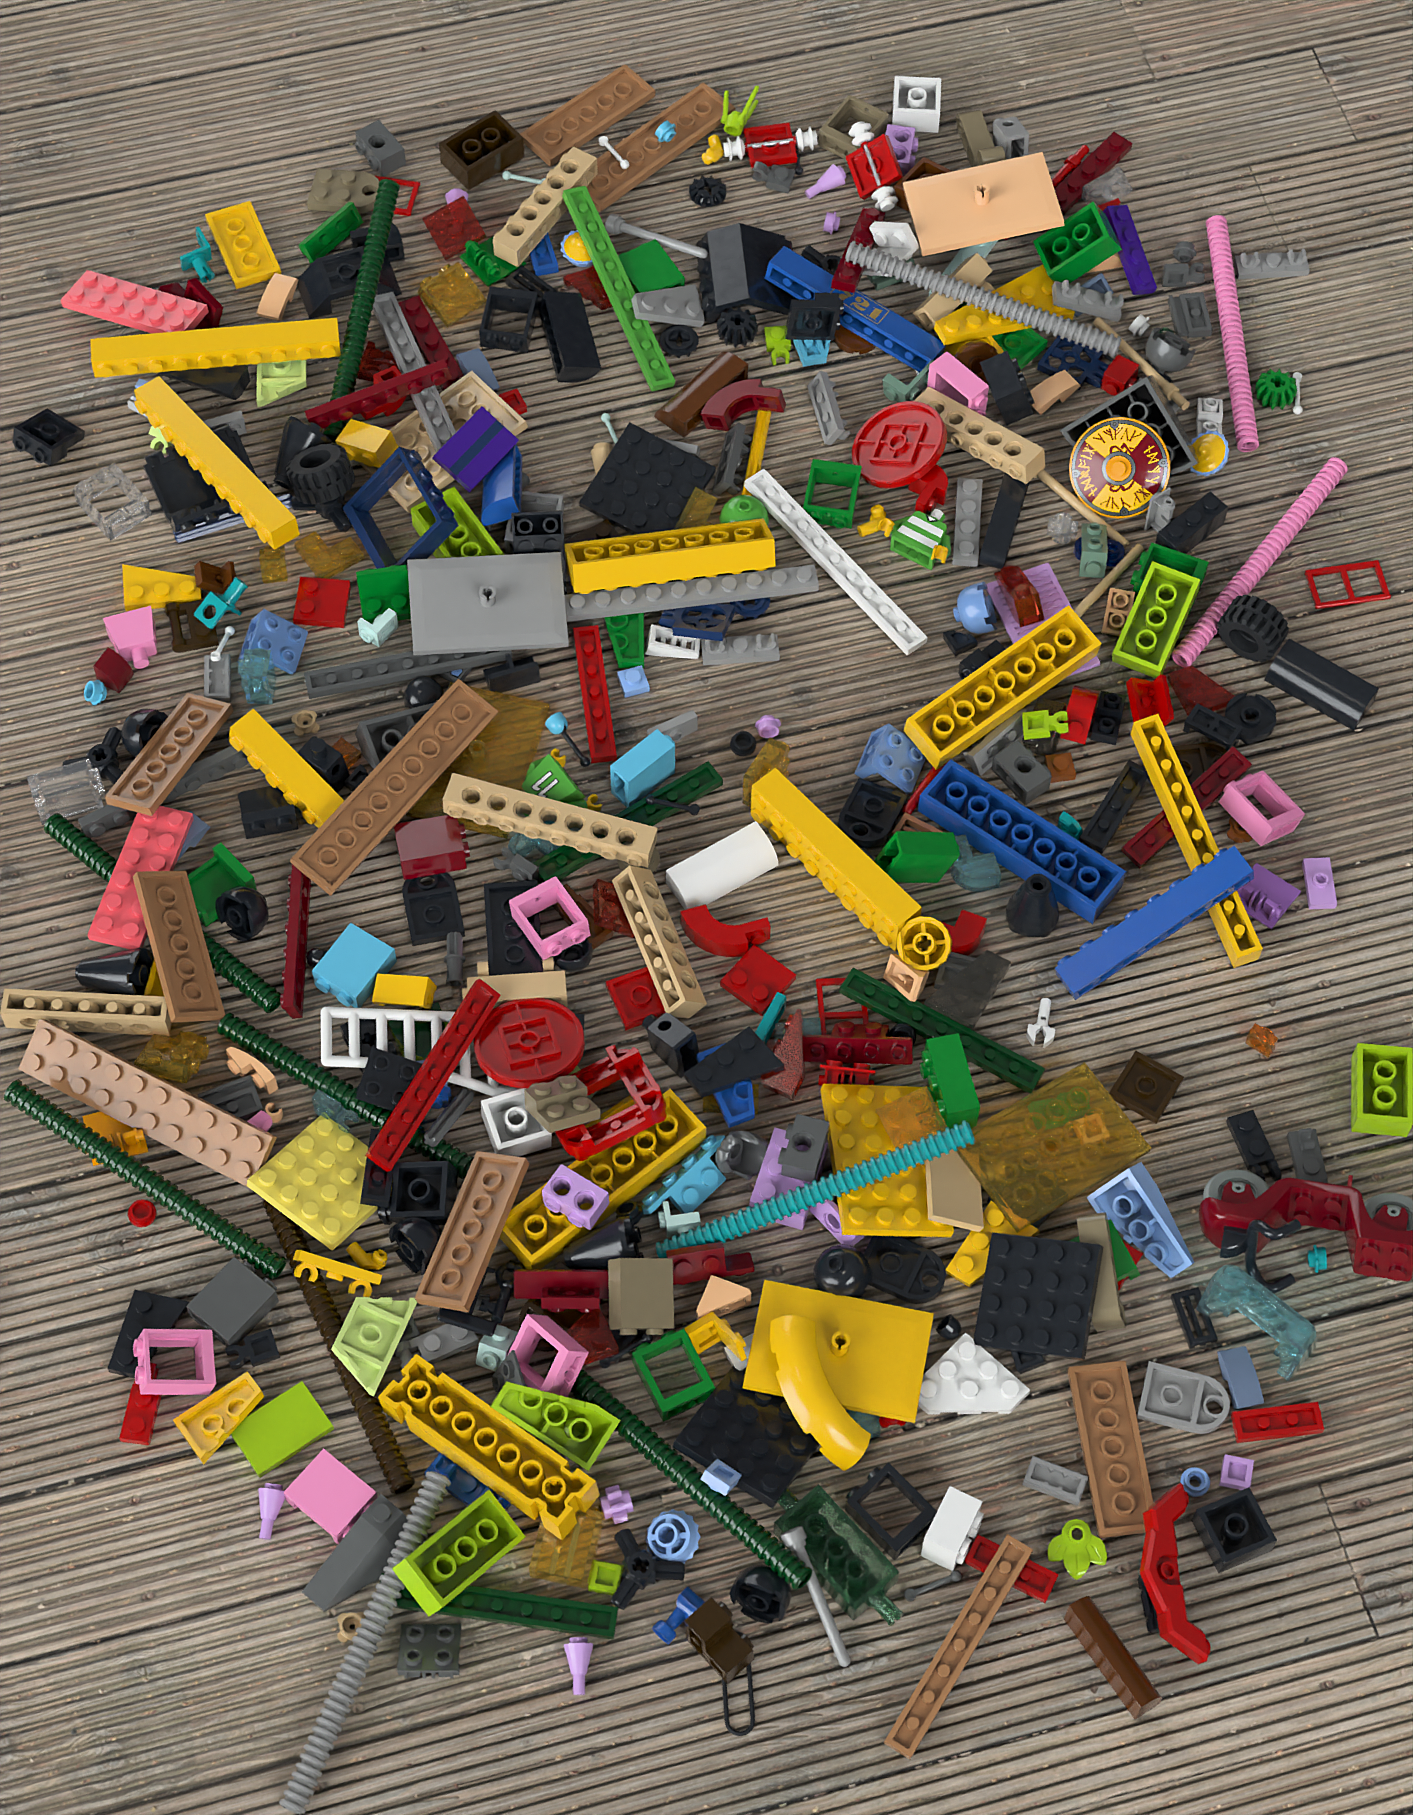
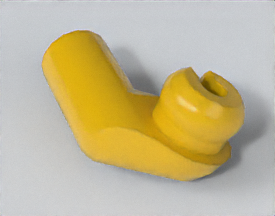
[702,135,724,165]
[857,505,887,537]
[346,1242,388,1270]

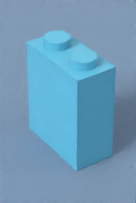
[610,729,675,808]
[312,923,397,1008]

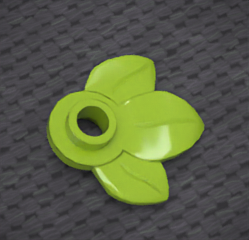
[1047,1519,1107,1580]

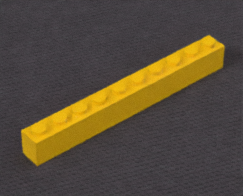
[90,318,341,378]
[134,376,300,550]
[1131,714,1263,968]

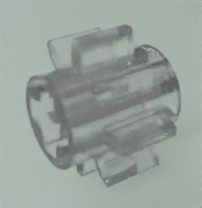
[1047,513,1078,544]

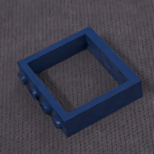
[343,447,459,569]

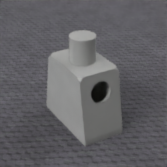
[992,116,1029,160]

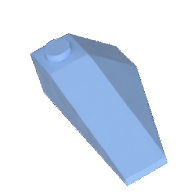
[1086,1162,1194,1278]

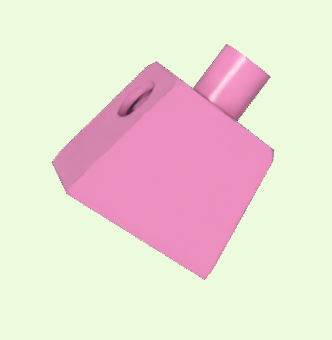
[103,606,157,669]

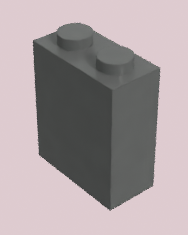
[186,1257,279,1347]

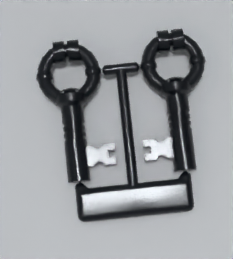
[437,1260,525,1337]

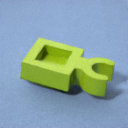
[764,325,791,365]
[1022,710,1069,740]

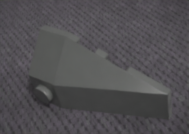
[355,702,436,769]
[302,1494,426,1612]

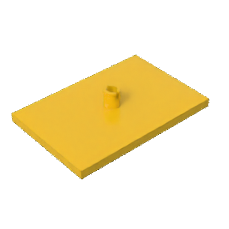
[742,1280,934,1423]

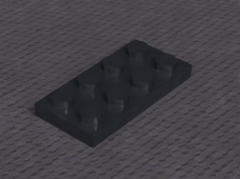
[484,880,543,976]

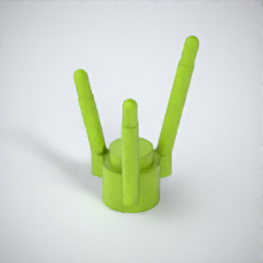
[720,85,759,136]

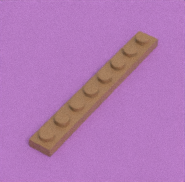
[884,1534,1033,1760]

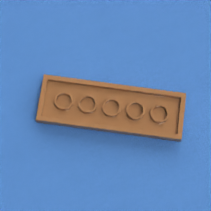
[520,64,655,167]
[105,693,233,816]
[133,871,225,1023]
[414,1151,529,1312]
[1067,1361,1154,1538]

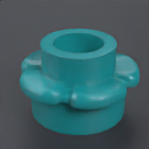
[1307,1244,1327,1273]

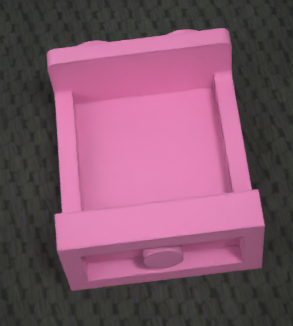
[283,1449,378,1544]

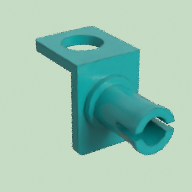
[180,226,215,283]
[194,577,249,629]

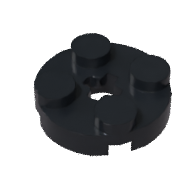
[1224,693,1276,745]

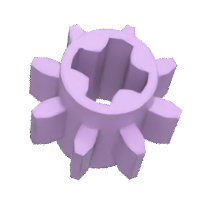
[599,1485,634,1524]

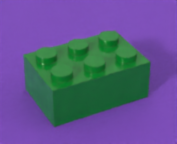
[1033,201,1122,284]
[920,1033,980,1132]

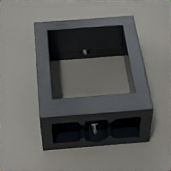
[479,286,538,353]
[845,1462,937,1561]

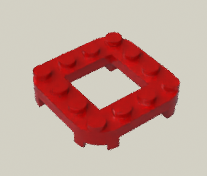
[555,1045,667,1161]

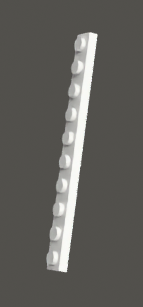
[744,469,928,656]

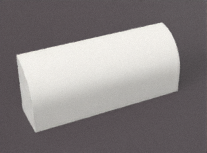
[666,821,778,910]

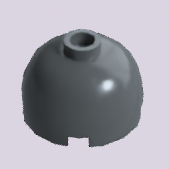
[1145,328,1196,374]

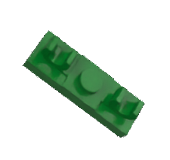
[298,202,364,264]

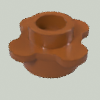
[1227,817,1253,843]

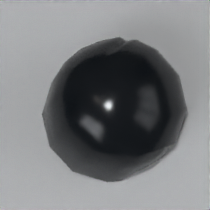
[404,676,444,709]
[552,938,593,972]

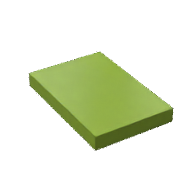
[231,1381,334,1478]

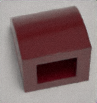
[93,647,134,693]

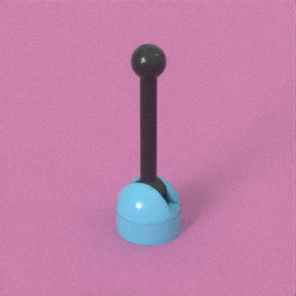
[545,712,590,767]

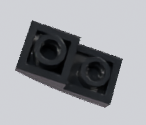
[1090,691,1126,745]

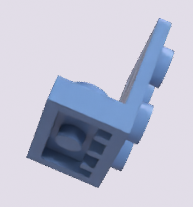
[237,609,308,674]
[854,723,926,794]

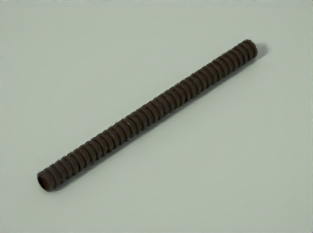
[262,1200,415,1494]

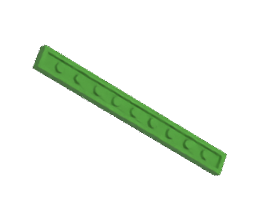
[562,186,676,392]

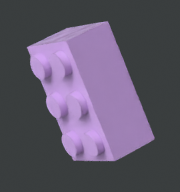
[749,1127,828,1230]

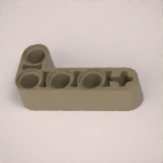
[956,110,1006,167]
[1077,1212,1126,1332]

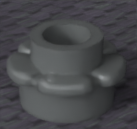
[1173,241,1197,263]

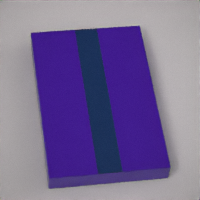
[432,406,519,493]

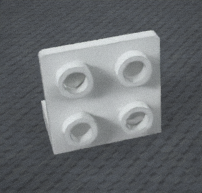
[862,221,920,277]

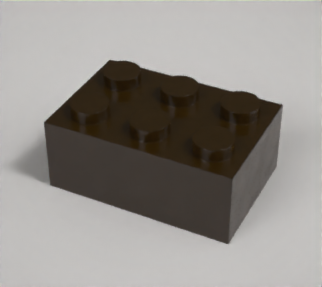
[439,110,525,191]

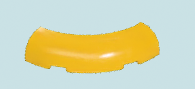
[770,1315,871,1471]

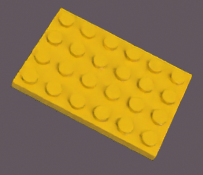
[820,1084,954,1237]

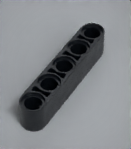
[978,473,1030,570]

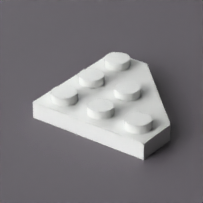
[918,1333,1030,1414]

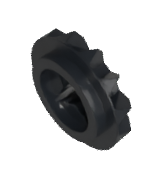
[689,175,727,207]
[660,325,699,359]

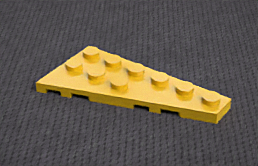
[934,264,1075,345]

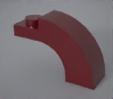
[701,379,786,431]

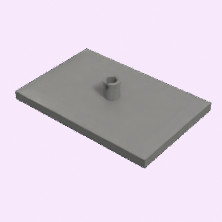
[407,552,569,655]

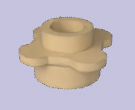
[292,710,320,736]
[337,1612,365,1643]

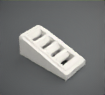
[645,624,700,659]

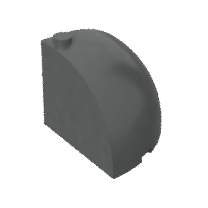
[1060,375,1199,475]

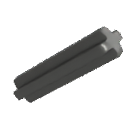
[423,1088,474,1147]

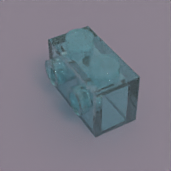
[238,648,276,705]

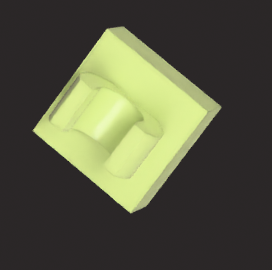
[149,426,173,455]

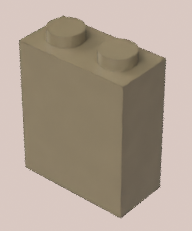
[608,1258,674,1335]

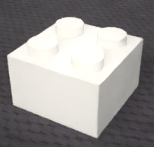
[892,76,941,133]
[481,1088,552,1157]
[921,1486,984,1571]

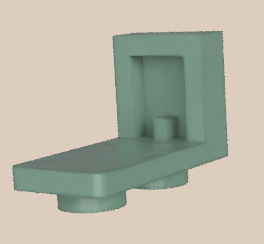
[882,360,934,403]
[1079,523,1108,578]

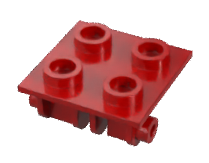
[818,1060,876,1086]

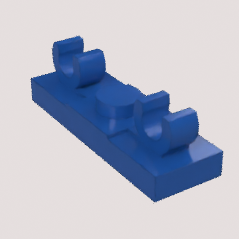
[424,1453,511,1510]

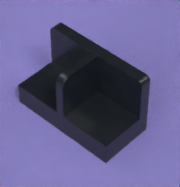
[483,653,540,696]

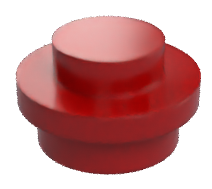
[128,1199,157,1227]

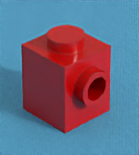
[1101,354,1139,396]

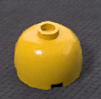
[897,916,952,971]

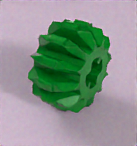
[1255,368,1297,410]

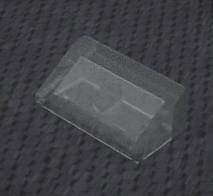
[1081,166,1133,206]

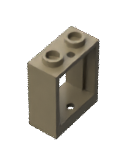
[819,95,889,159]

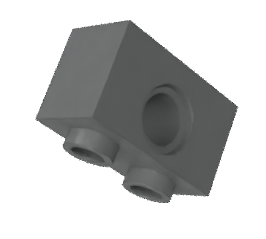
[355,120,406,177]
[992,740,1052,805]
[778,1114,829,1183]

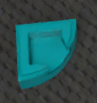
[1057,811,1083,841]

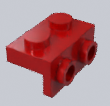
[1126,674,1174,727]

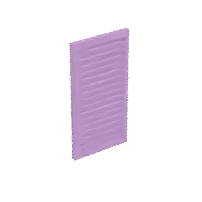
[986,563,1100,677]

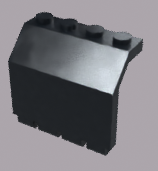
[696,223,799,323]
[144,424,269,533]

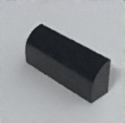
[538,291,601,383]
[156,365,250,400]
[1264,638,1379,731]

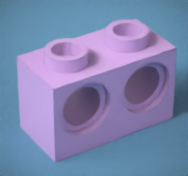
[886,124,919,177]
[542,1164,609,1230]

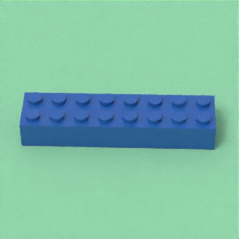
[918,759,1126,924]

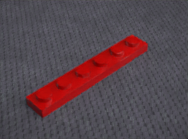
[573,625,617,763]

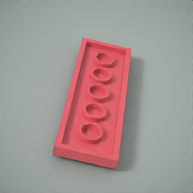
[61,270,209,333]
[88,806,194,950]

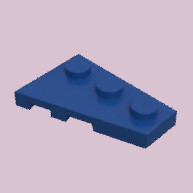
[697,1043,755,1128]

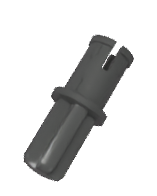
[444,932,466,986]

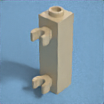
[913,253,995,331]
[462,957,568,1010]

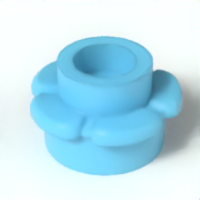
[655,120,676,142]
[84,680,107,705]

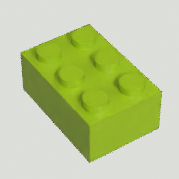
[1351,1043,1413,1137]

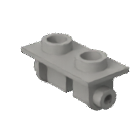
[1144,487,1175,533]

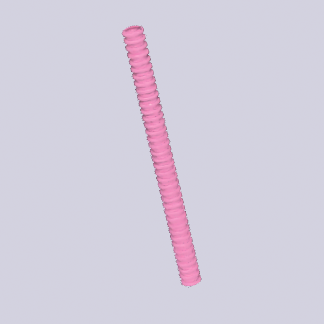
[1206,215,1259,452]
[1171,457,1348,668]

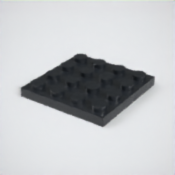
[579,422,716,535]
[973,1233,1103,1361]
[673,1365,820,1509]

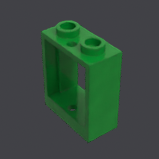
[803,459,862,529]
[1130,542,1209,615]
[632,1329,715,1422]

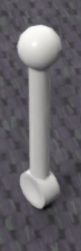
[599,136,629,169]
[1292,372,1303,415]
[210,626,235,661]

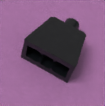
[298,736,350,793]
[642,1013,699,1078]

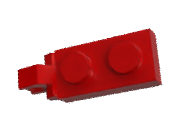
[119,1363,162,1446]

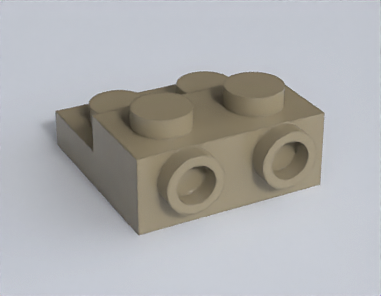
[524,1075,601,1133]

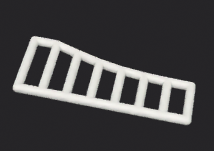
[321,1007,521,1097]

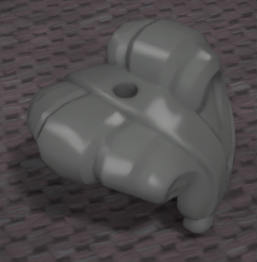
[715,1131,768,1180]

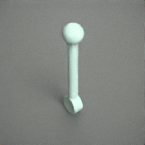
[502,171,545,184]
[601,413,618,444]

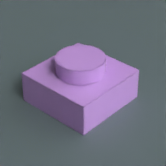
[1219,1454,1254,1490]

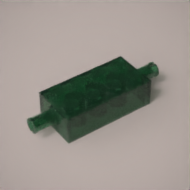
[773,1484,904,1626]

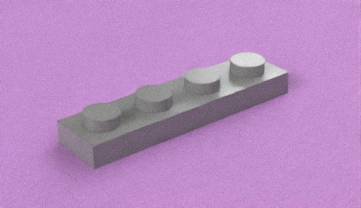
[952,478,983,567]

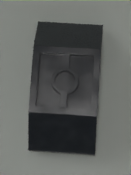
[297,246,402,319]
[511,510,567,595]

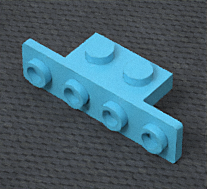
[641,1135,726,1214]

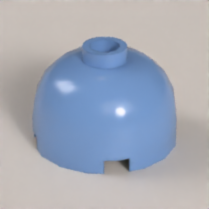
[953,581,997,634]

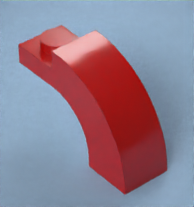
[680,904,771,957]

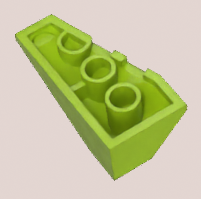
[490,1381,620,1471]

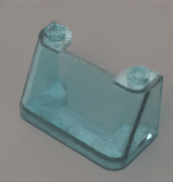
[1196,1264,1318,1381]

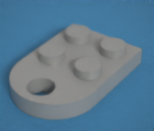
[1137,1361,1230,1434]

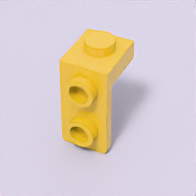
[684,1312,747,1361]

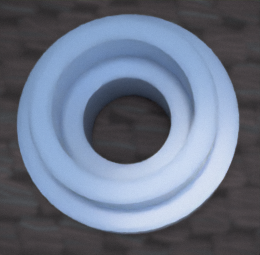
[1180,1467,1210,1497]

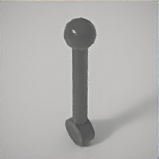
[904,1570,962,1602]

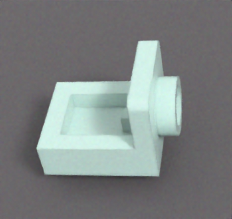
[658,1201,701,1238]
[476,1325,518,1371]

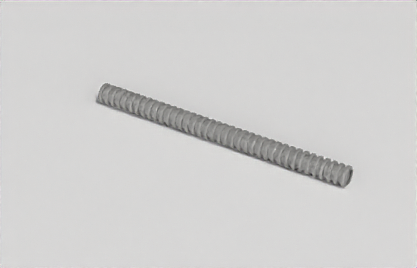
[845,241,1121,357]
[279,1471,451,1815]

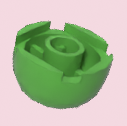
[719,495,769,526]

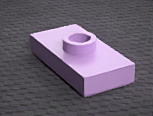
[1302,857,1337,909]

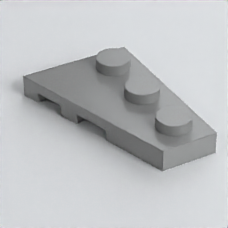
[631,284,705,328]

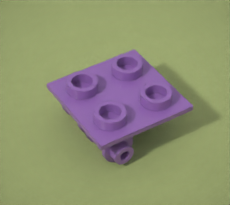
[1237,863,1301,929]

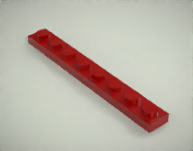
[365,979,501,1172]

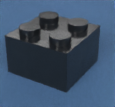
[980,351,1035,426]
[390,1161,458,1225]
[1191,1487,1277,1574]

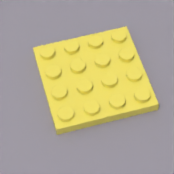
[247,1113,393,1251]

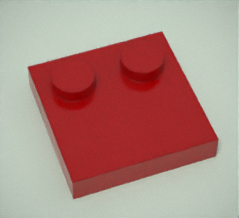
[293,577,351,628]
[720,944,796,1016]

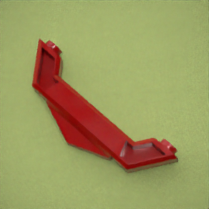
[1140,1483,1210,1665]

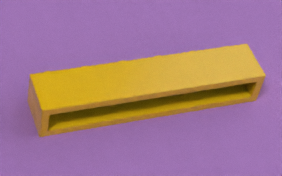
[229,709,345,829]

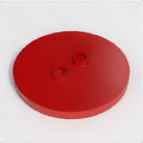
[852,401,947,488]
[474,998,585,1088]

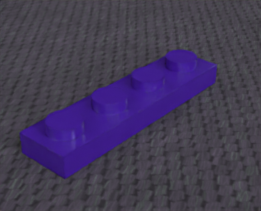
[1103,205,1157,295]

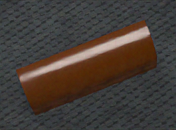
[654,351,748,438]
[1064,1596,1162,1720]

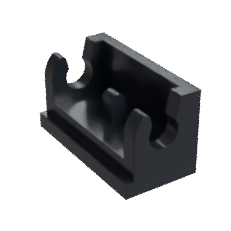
[1183,703,1243,751]

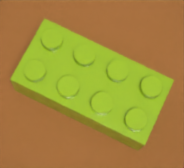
[410,487,504,558]
[1112,561,1200,679]
[392,1490,526,1616]

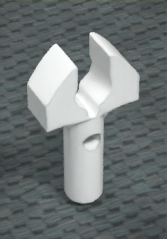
[1026,998,1055,1048]

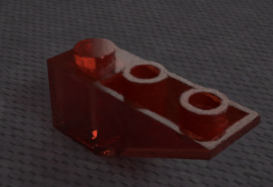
[994,565,1045,628]
[761,1008,805,1101]

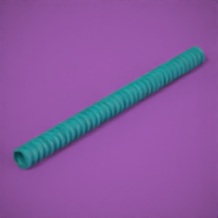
[655,1120,975,1258]

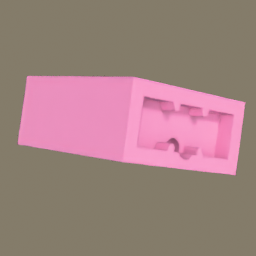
[927,351,989,416]
[1219,770,1305,846]
[509,876,590,961]
[507,1314,589,1397]
[133,1329,216,1395]

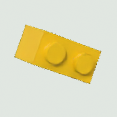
[335,419,398,468]

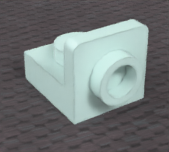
[357,608,399,647]

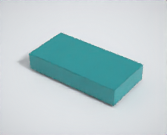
[755,992,786,1044]

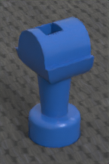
[652,1587,705,1644]

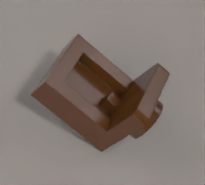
[194,561,236,595]

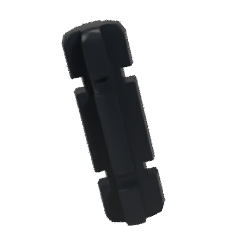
[1137,1575,1159,1633]

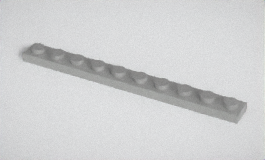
[373,292,456,453]
[564,565,819,622]

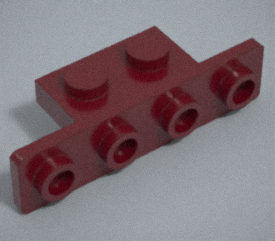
[158,278,224,330]
[803,1021,913,1065]
[666,1242,755,1285]
[514,1269,609,1312]

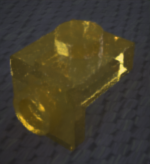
[259,545,288,584]

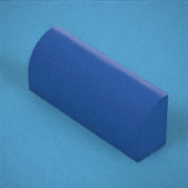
[481,444,523,526]

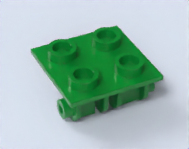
[460,236,526,287]

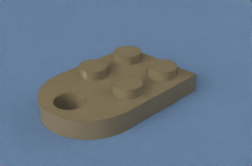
[307,168,379,214]

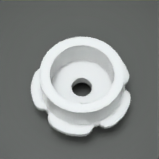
[1128,314,1150,336]

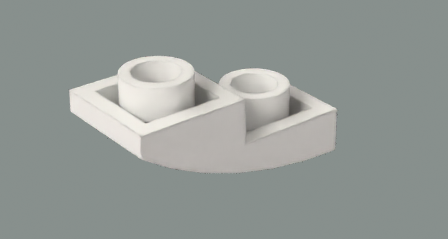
[1196,398,1223,437]

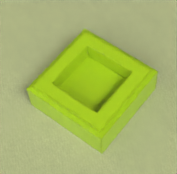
[588,1559,624,1596]

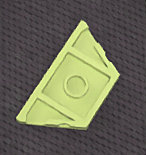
[256,360,307,407]
[331,1297,417,1396]

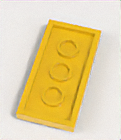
[205,201,282,289]

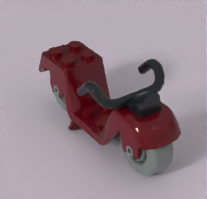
[1199,1169,1413,1294]

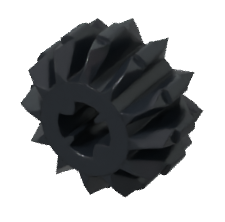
[717,306,758,348]

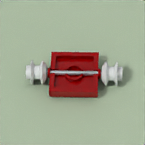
[846,121,903,211]
[723,122,817,169]

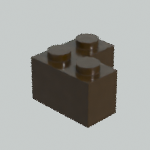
[684,1597,754,1684]

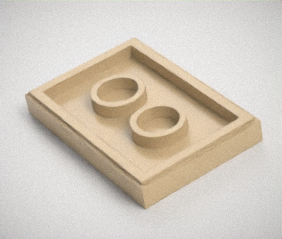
[925,1150,984,1232]

